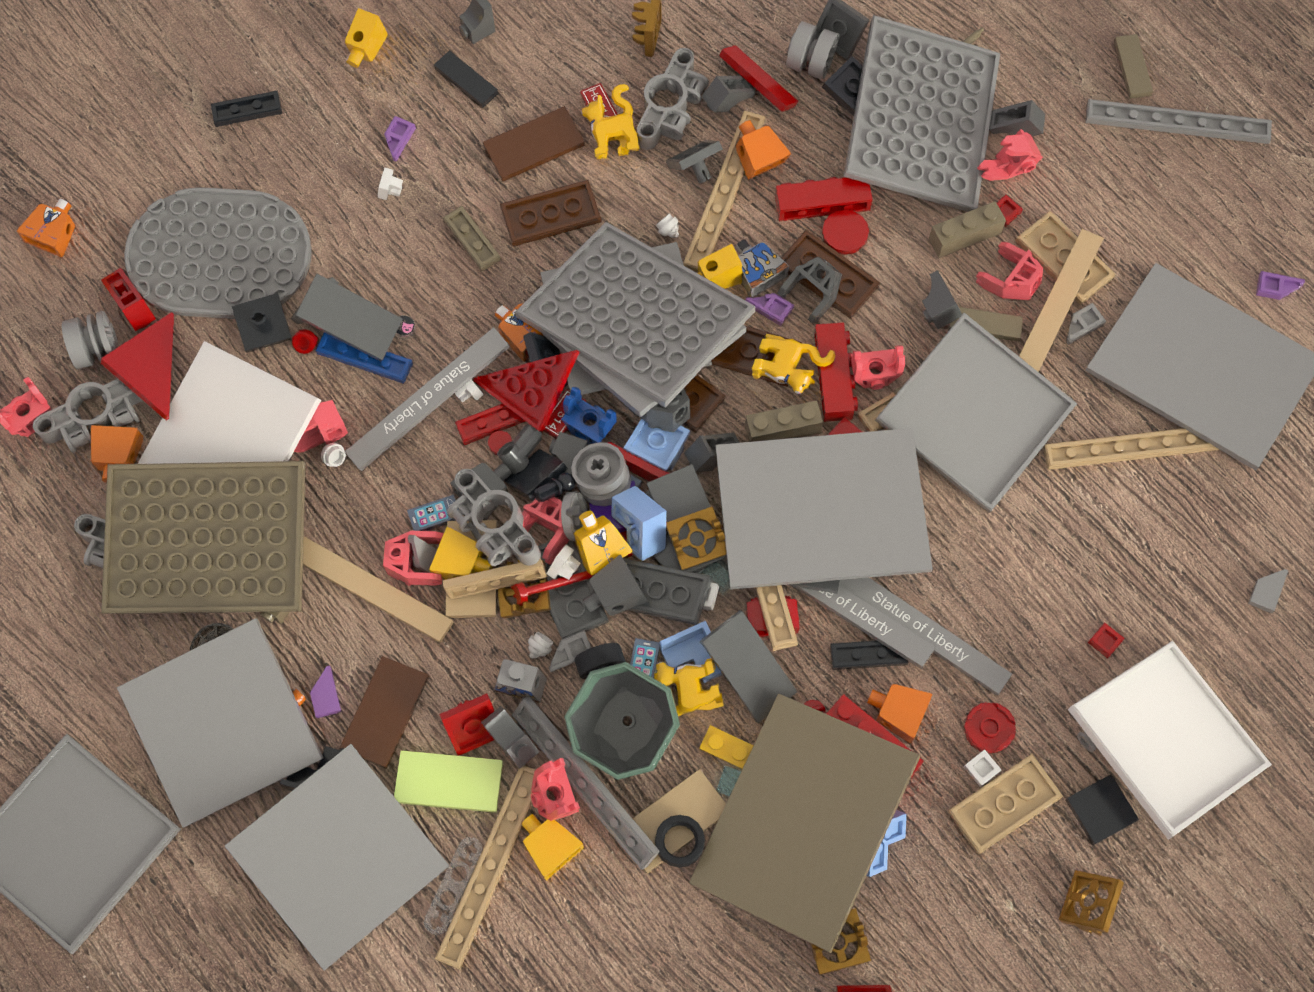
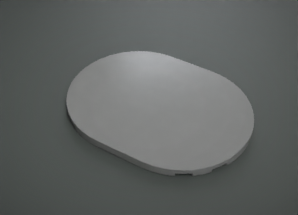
[124,188,312,319]

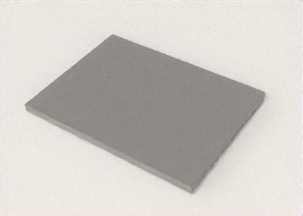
[843,15,1000,212]
[515,222,755,408]
[1085,263,1314,471]
[716,428,933,590]

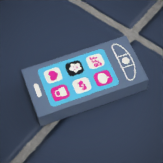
[407,495,459,531]
[630,638,660,678]

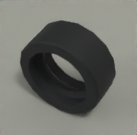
[574,643,626,679]
[655,815,705,868]

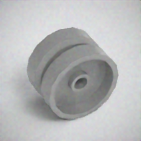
[571,442,631,506]

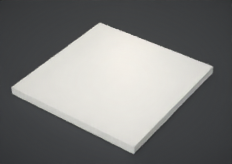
[138,341,321,464]
[1068,641,1272,840]

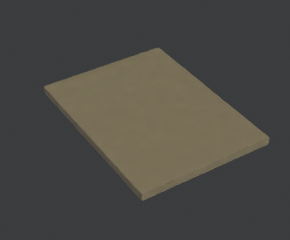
[101,461,305,614]
[689,693,920,953]

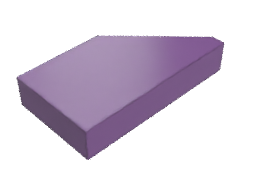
[384,116,416,161]
[1256,271,1305,300]
[745,293,794,326]
[310,666,342,719]

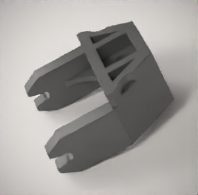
[778,257,842,324]
[624,388,690,432]

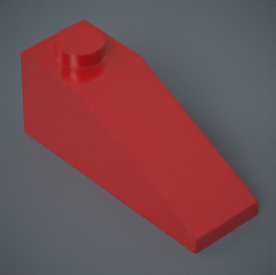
[101,268,156,331]

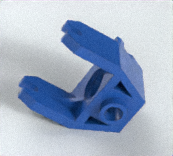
[561,387,617,445]

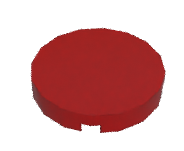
[822,210,869,255]
[964,702,1016,754]

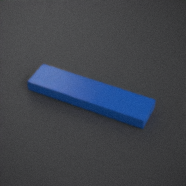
[315,332,413,384]

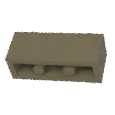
[929,201,1006,258]
[745,400,823,442]

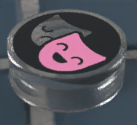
[395,315,416,340]

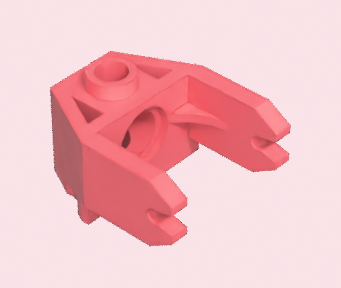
[977,129,1043,181]
[976,242,1043,300]
[851,345,905,390]
[0,376,51,437]
[294,400,348,452]
[522,497,569,565]
[383,531,444,586]
[531,758,580,821]

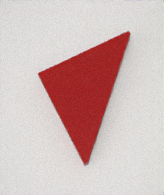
[101,312,174,421]
[473,350,579,432]

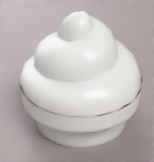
[656,213,679,238]
[321,443,346,467]
[528,632,553,658]

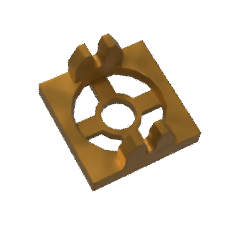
[632,0,662,57]
[666,507,727,570]
[498,560,551,619]
[1059,870,1124,936]
[810,908,871,975]

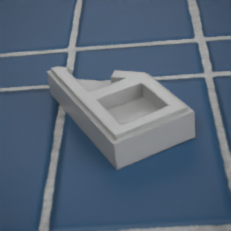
[1066,303,1106,345]
[408,535,437,573]
[1248,569,1289,613]
[549,630,591,672]

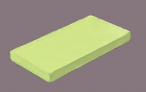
[394,750,503,813]

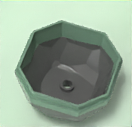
[564,662,680,780]

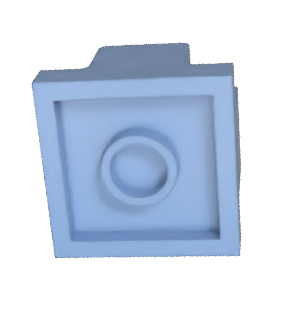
[624,419,690,472]

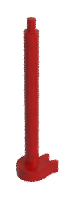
[511,571,597,606]

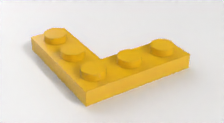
[699,725,754,769]

